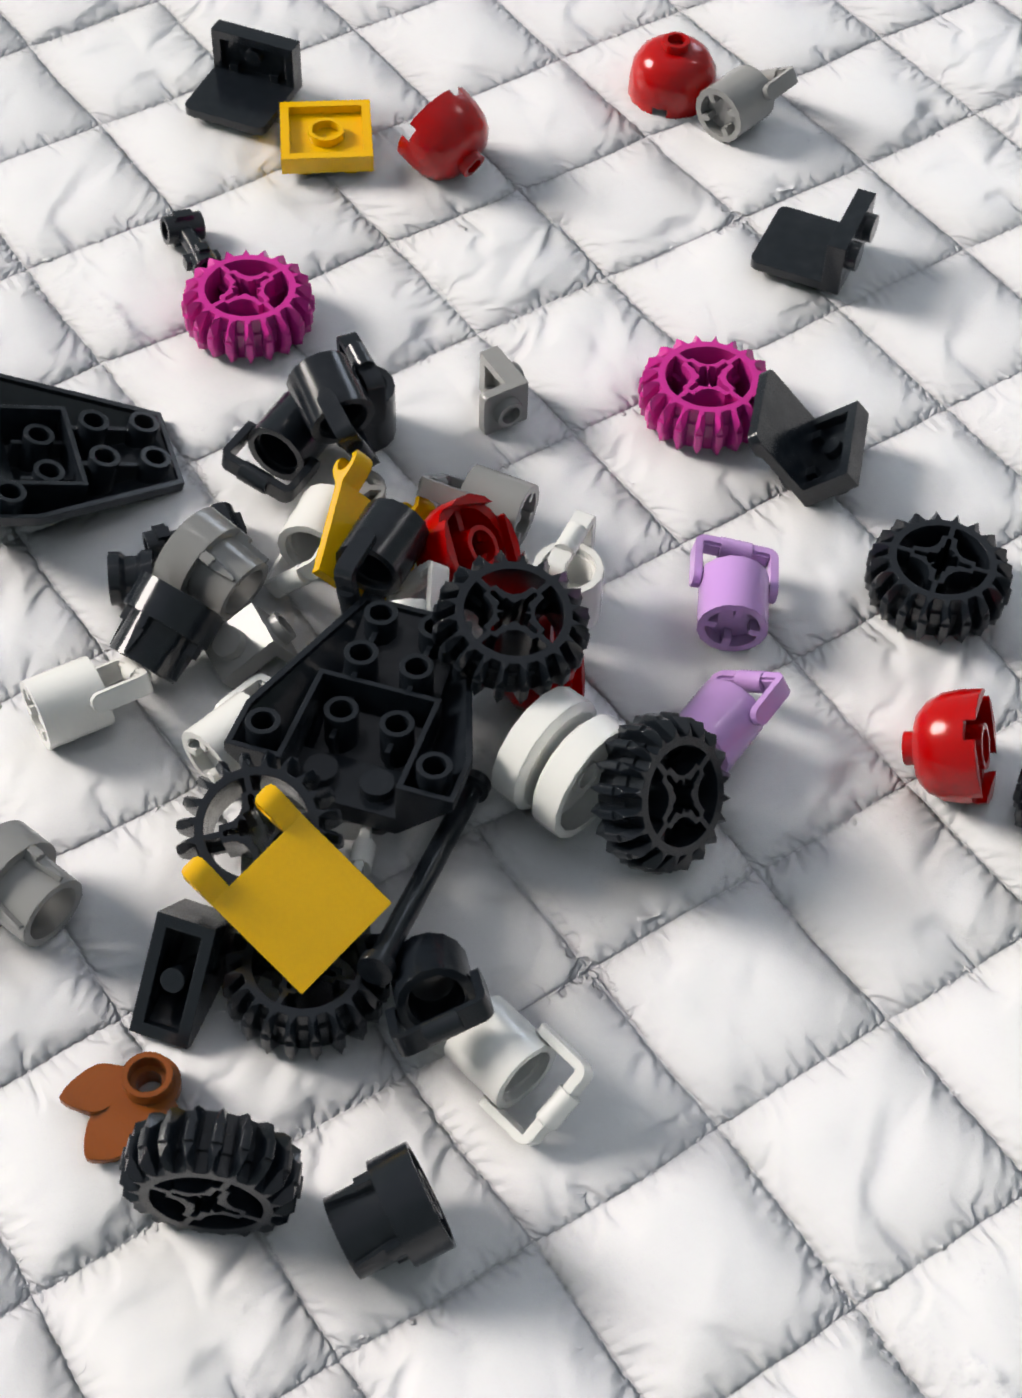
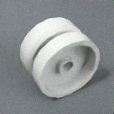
[491,686,625,839]

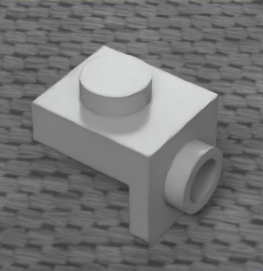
[479,345,529,435]
[205,602,298,690]

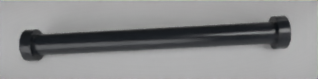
[356,769,492,986]

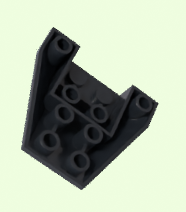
[0,373,185,527]
[224,595,473,834]

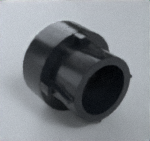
[109,570,225,684]
[323,1141,456,1280]

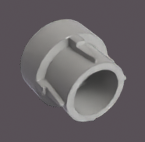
[153,507,269,621]
[0,820,83,947]

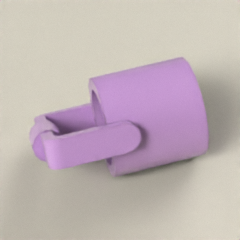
[689,534,779,652]
[679,670,790,773]

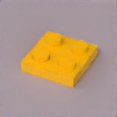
[279,99,374,175]

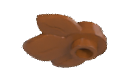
[59,1052,182,1164]

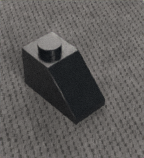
[129,899,238,1049]

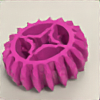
[181,250,315,364]
[638,336,767,455]

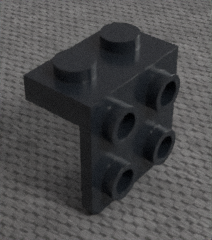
[185,19,302,135]
[751,188,879,295]
[748,369,869,507]

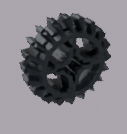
[864,511,1013,645]
[432,550,590,704]
[590,711,731,875]
[176,750,344,886]
[221,926,390,1061]
[119,1105,304,1237]

